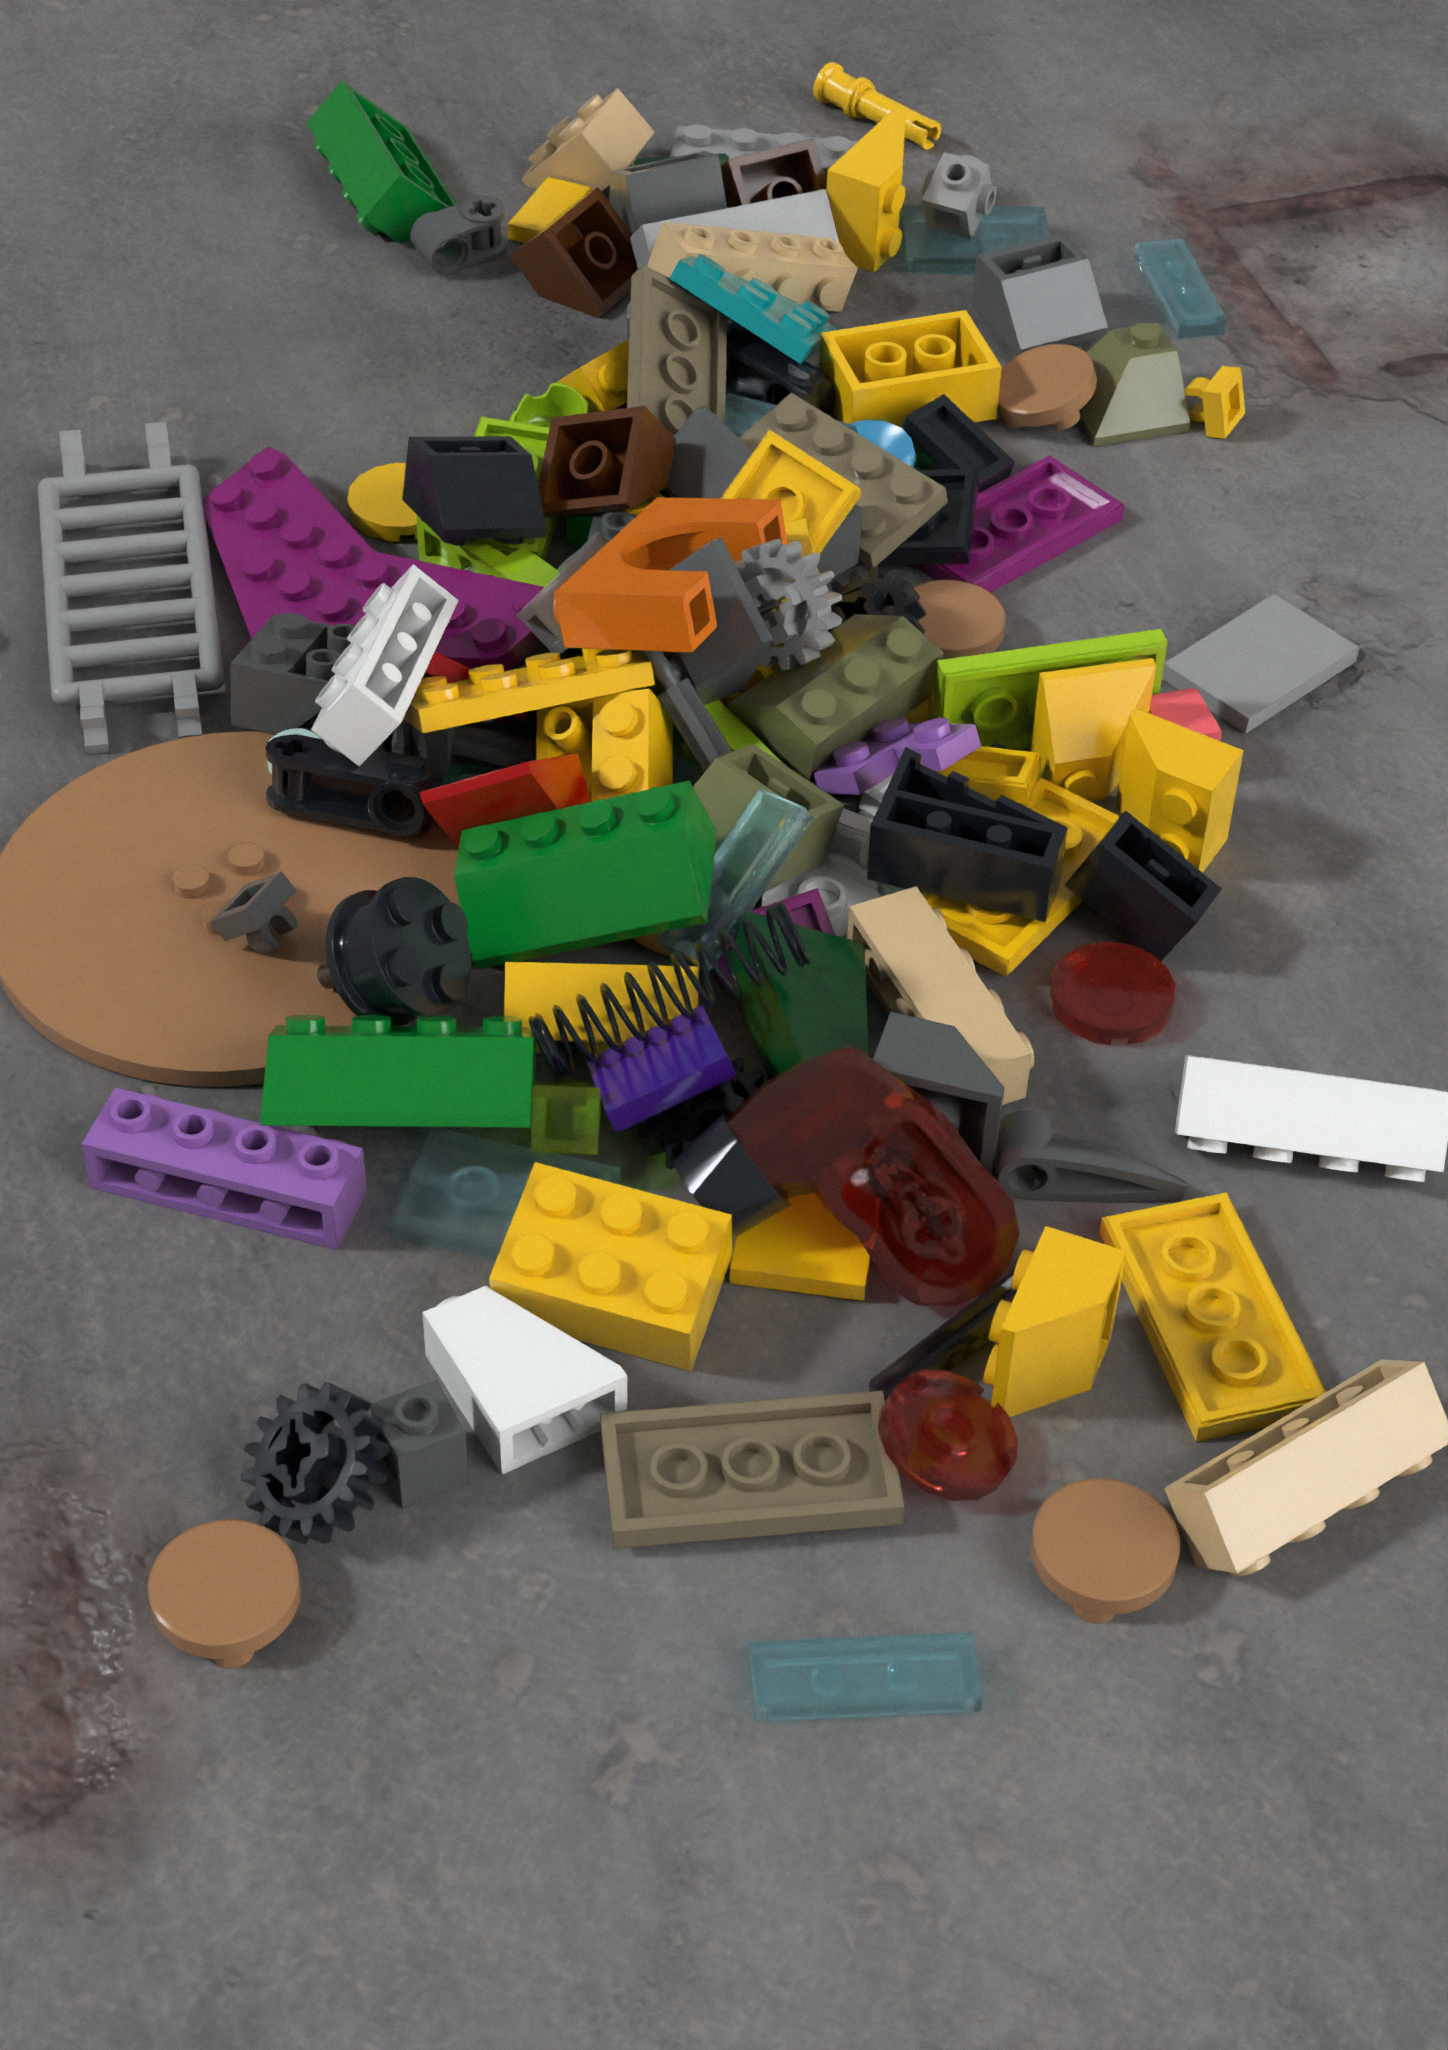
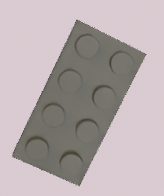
[627,265,727,436]
[739,393,948,568]
[600,1391,905,1549]

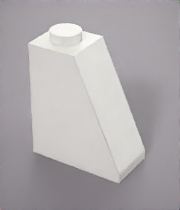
[422,1286,627,1475]

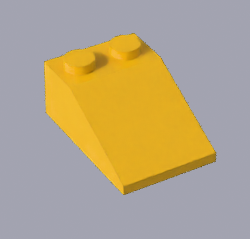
[827,105,906,272]

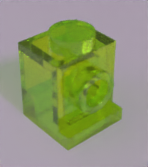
[531,1080,601,1155]

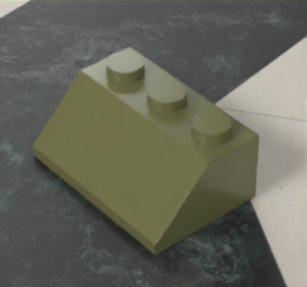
[729,614,944,783]

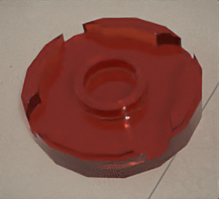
[1050,941,1176,1045]
[878,1370,1018,1501]

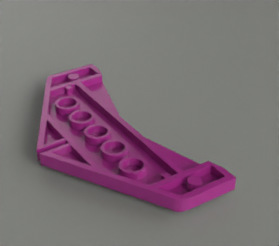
[203,446,544,672]

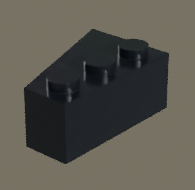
[867,747,1068,922]

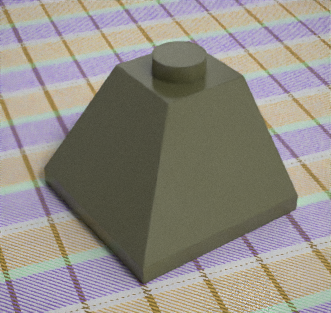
[1078,322,1191,447]

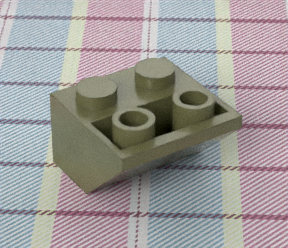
[693,743,844,899]

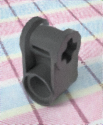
[410,196,507,276]

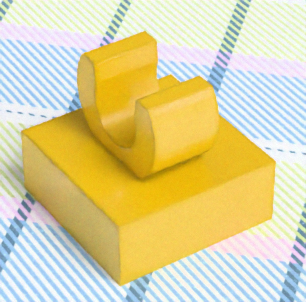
[1185,366,1245,439]

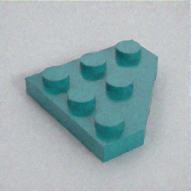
[669,254,837,364]

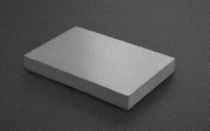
[1162,594,1359,734]

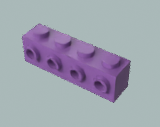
[81,1088,367,1250]

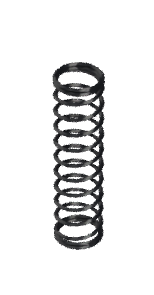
[528,901,810,1080]

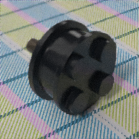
[317,877,471,1026]

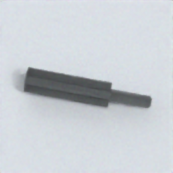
[641,651,732,773]

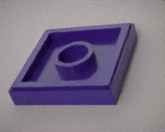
[585,1005,737,1132]

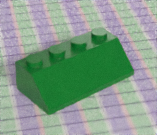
[306,80,457,243]
[454,781,717,969]
[261,1015,536,1128]

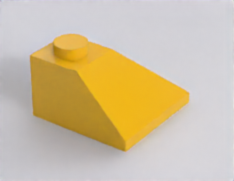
[1030,658,1156,802]

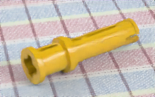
[813,62,941,150]

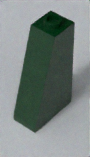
[725,911,869,1126]

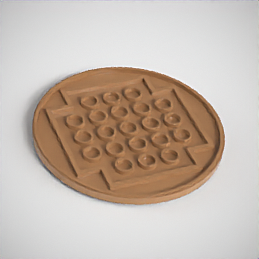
[0,731,460,1087]

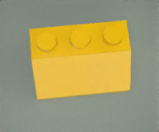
[504,962,699,1054]

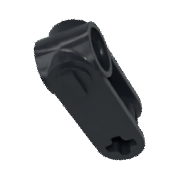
[726,322,835,417]
[265,735,445,836]

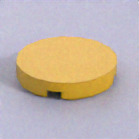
[347,463,418,542]

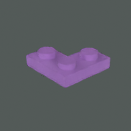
[813,717,981,795]

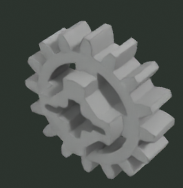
[735,539,842,670]

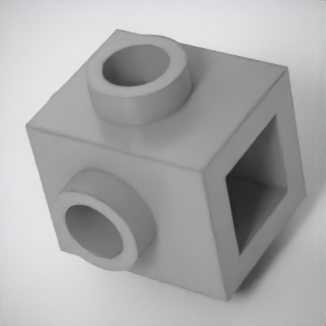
[921,152,997,240]

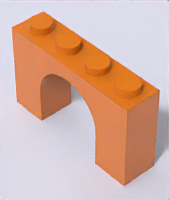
[553,497,788,653]

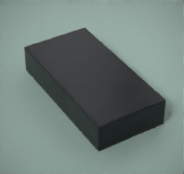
[902,394,1015,493]

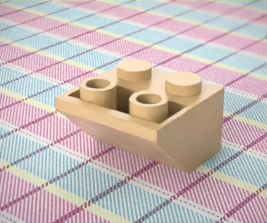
[521,88,654,191]

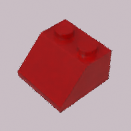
[420,753,591,849]

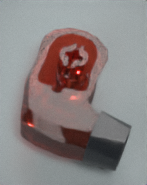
[673,1045,1020,1306]

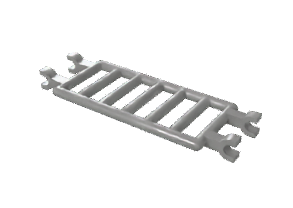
[38,422,225,755]

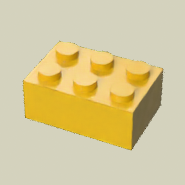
[819,310,1002,428]
[489,1162,733,1372]

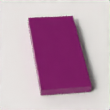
[914,455,1125,593]

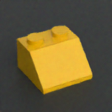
[1116,708,1244,873]

